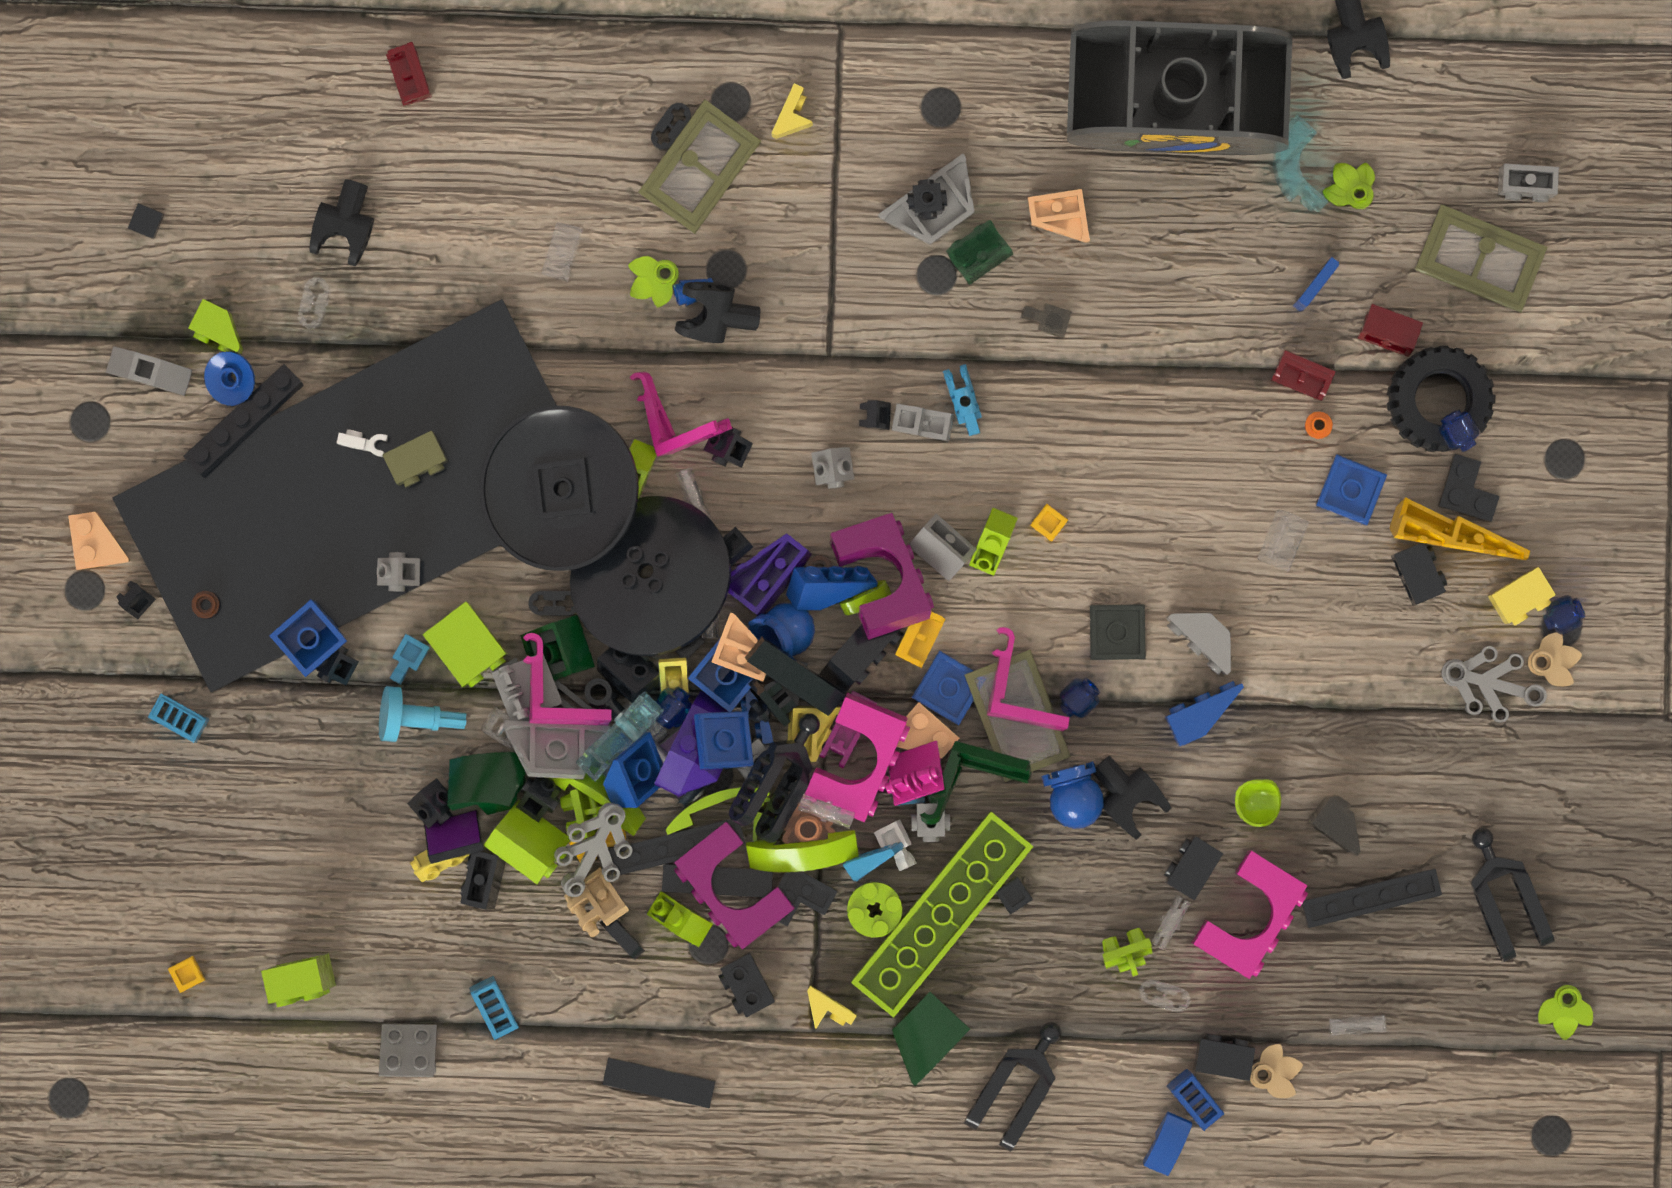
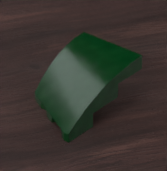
[447,752,526,815]
[892,991,970,1086]

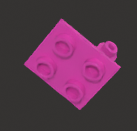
[885,741,945,806]

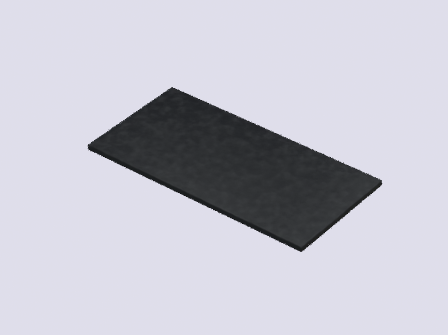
[112,299,569,693]

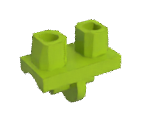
[560,789,602,838]
[1102,928,1153,977]

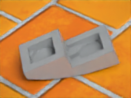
[892,404,954,441]

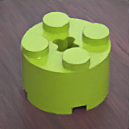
[847,882,902,938]

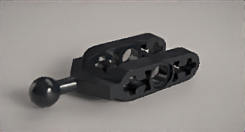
[729,713,820,843]
[1470,828,1555,962]
[963,1022,1062,1152]

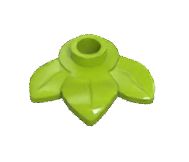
[1323,162,1375,209]
[628,256,679,308]
[1538,985,1593,1040]

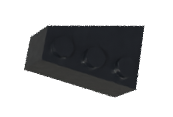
[819,624,904,693]

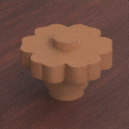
[782,801,836,844]

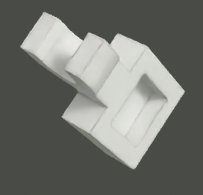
[337,429,388,457]
[874,820,917,871]

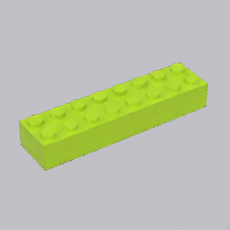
[851,811,1034,1018]

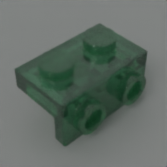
[946,220,1014,285]

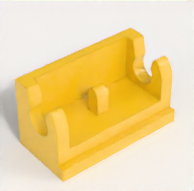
[895,611,945,668]

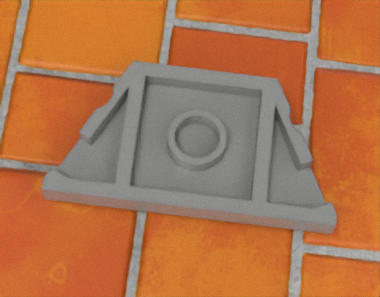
[878,154,975,245]
[503,720,610,779]

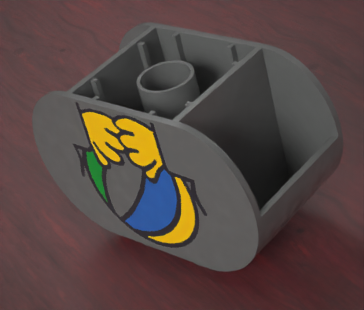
[1067,20,1293,155]

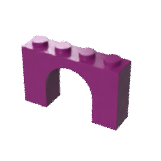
[829,513,934,640]
[674,821,795,950]

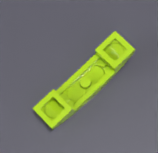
[544,768,646,836]
[666,787,771,835]
[746,830,859,872]

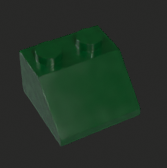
[520,615,595,681]

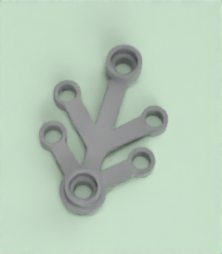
[1441,646,1547,723]
[554,803,632,897]

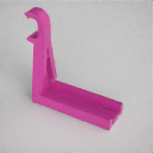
[630,371,732,456]
[987,627,1070,731]
[523,633,611,726]

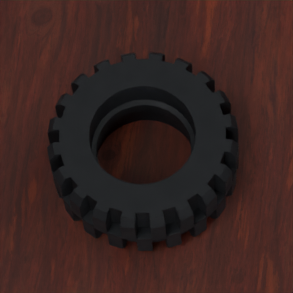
[1387,346,1496,452]

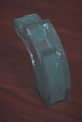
[1273,114,1329,213]
[576,691,664,782]

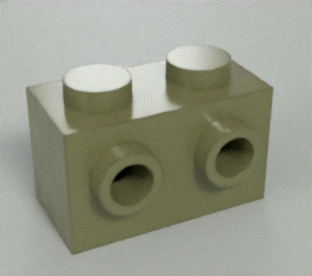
[382,431,448,488]

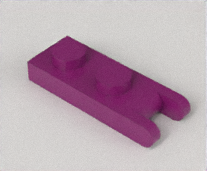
[819,690,877,769]

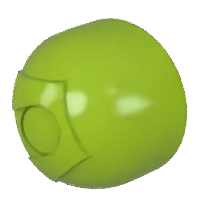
[1235,779,1281,827]

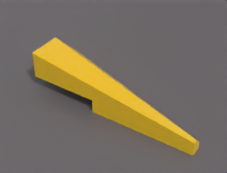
[1389,497,1530,560]

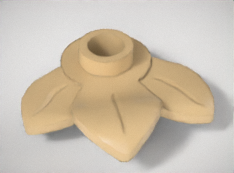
[1528,632,1582,687]
[1250,1044,1303,1098]

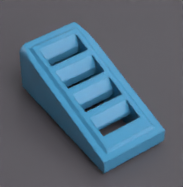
[148,693,209,743]
[843,842,904,882]
[469,976,519,1040]

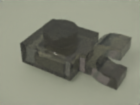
[1020,304,1072,338]

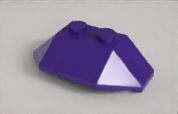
[654,691,728,796]

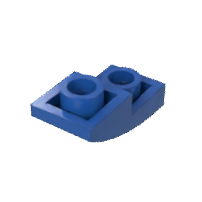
[741,690,774,744]
[1143,1111,1192,1176]

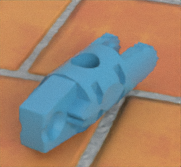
[943,364,982,436]

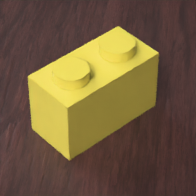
[1488,567,1556,626]

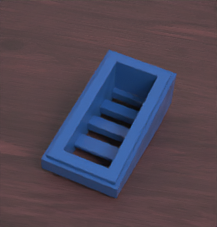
[1166,1069,1225,1131]

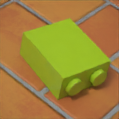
[422,601,508,688]
[483,800,570,884]

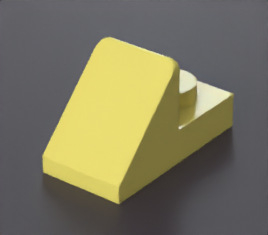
[772,83,813,139]
[659,658,690,707]
[807,985,857,1029]

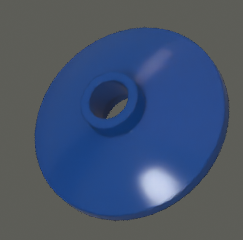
[204,351,255,406]

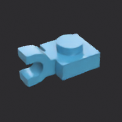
[390,634,430,685]

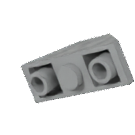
[106,347,193,396]
[1166,613,1231,675]

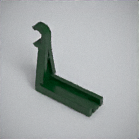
[920,741,1032,825]

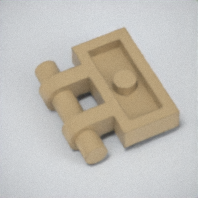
[564,868,629,937]

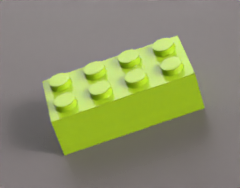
[261,953,336,1007]

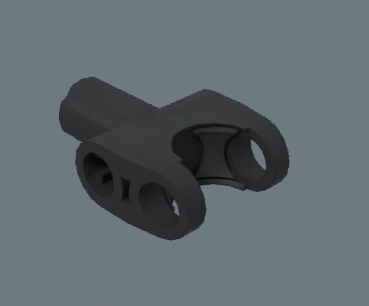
[1327,0,1390,79]
[309,179,374,266]
[675,282,760,343]
[1093,755,1172,840]

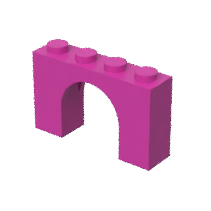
[804,692,910,822]
[1191,850,1308,979]

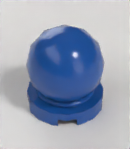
[747,603,815,657]
[1041,761,1104,829]

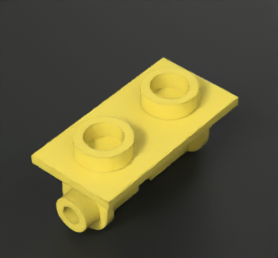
[410,850,469,882]

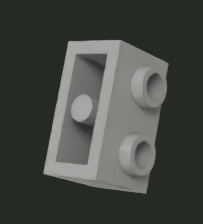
[1498,164,1559,202]
[909,514,977,581]

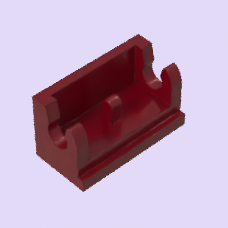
[386,42,432,106]
[1358,304,1423,357]
[1271,350,1336,401]

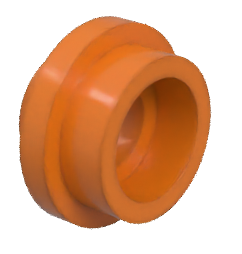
[1305,412,1333,439]

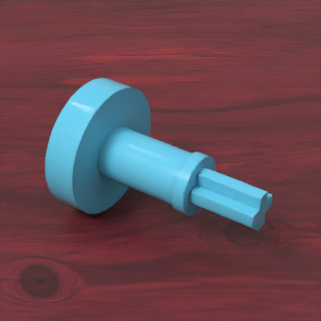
[379,686,467,742]

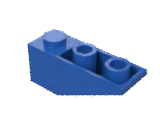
[786,566,878,610]
[1165,681,1244,747]

